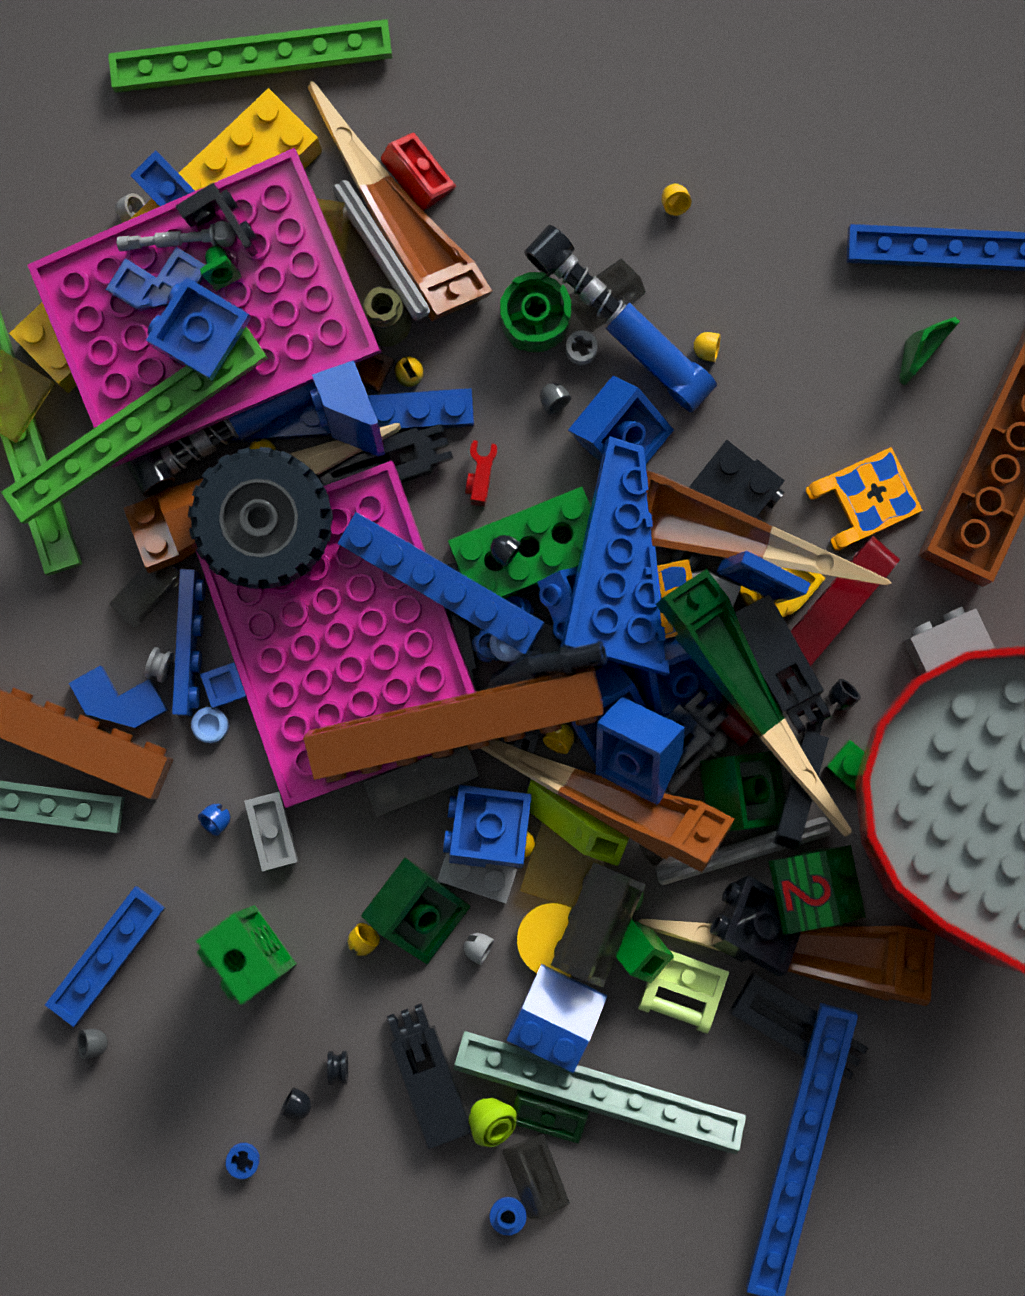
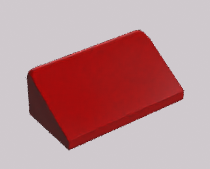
[381,132,456,211]

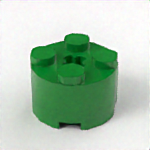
[500,272,571,352]

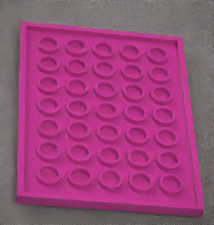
[27,148,381,468]
[196,461,476,808]

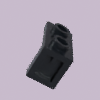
[175,182,258,256]

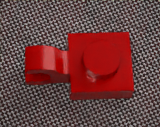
[465,440,497,507]

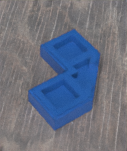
[106,247,205,311]
[69,665,169,728]

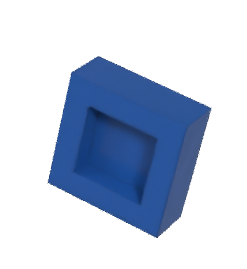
[200,662,247,708]

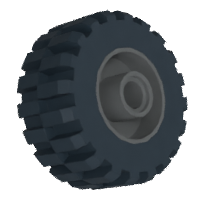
[188,447,333,589]

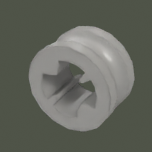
[566,330,598,366]
[144,647,173,683]

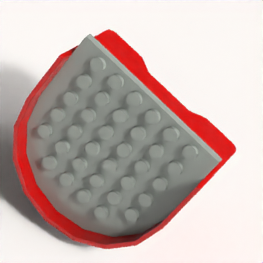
[856,646,1025,974]

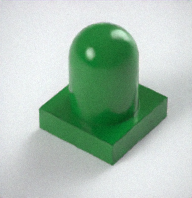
[200,246,242,291]

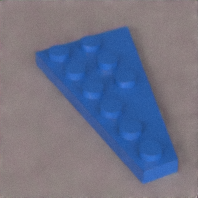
[561,437,669,676]

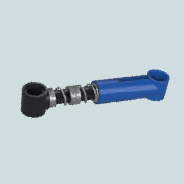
[524,225,717,412]
[126,382,315,497]

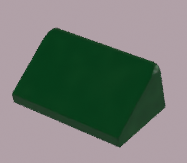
[513,1089,589,1144]

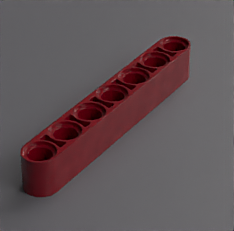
[718,536,900,747]

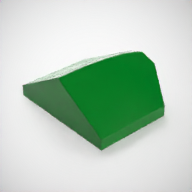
[899,317,960,386]

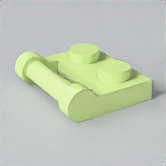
[638,950,729,1034]

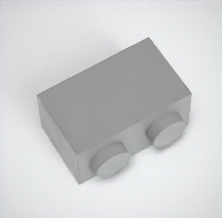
[903,607,995,676]

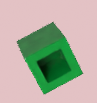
[607,919,675,983]

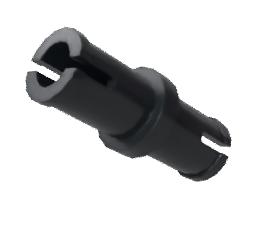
[528,641,607,680]

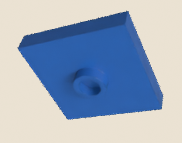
[717,550,811,604]

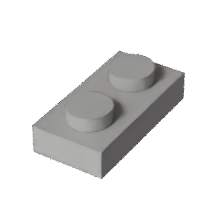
[244,791,299,871]
[437,853,517,904]

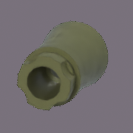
[363,287,411,347]

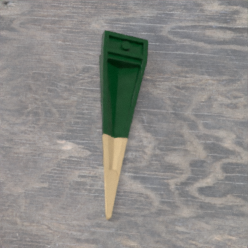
[655,569,852,837]

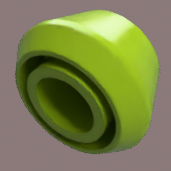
[469,1098,517,1147]

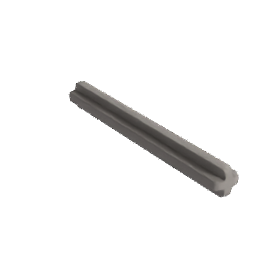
[332,180,430,321]
[655,817,831,885]

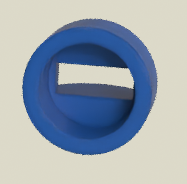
[198,803,231,836]

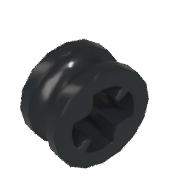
[327,1051,348,1085]

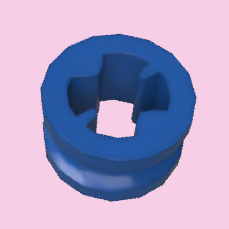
[226,1143,260,1179]

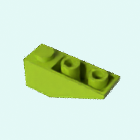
[527,779,629,866]

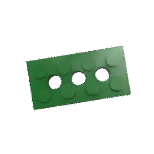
[448,486,591,599]
[196,905,297,1004]

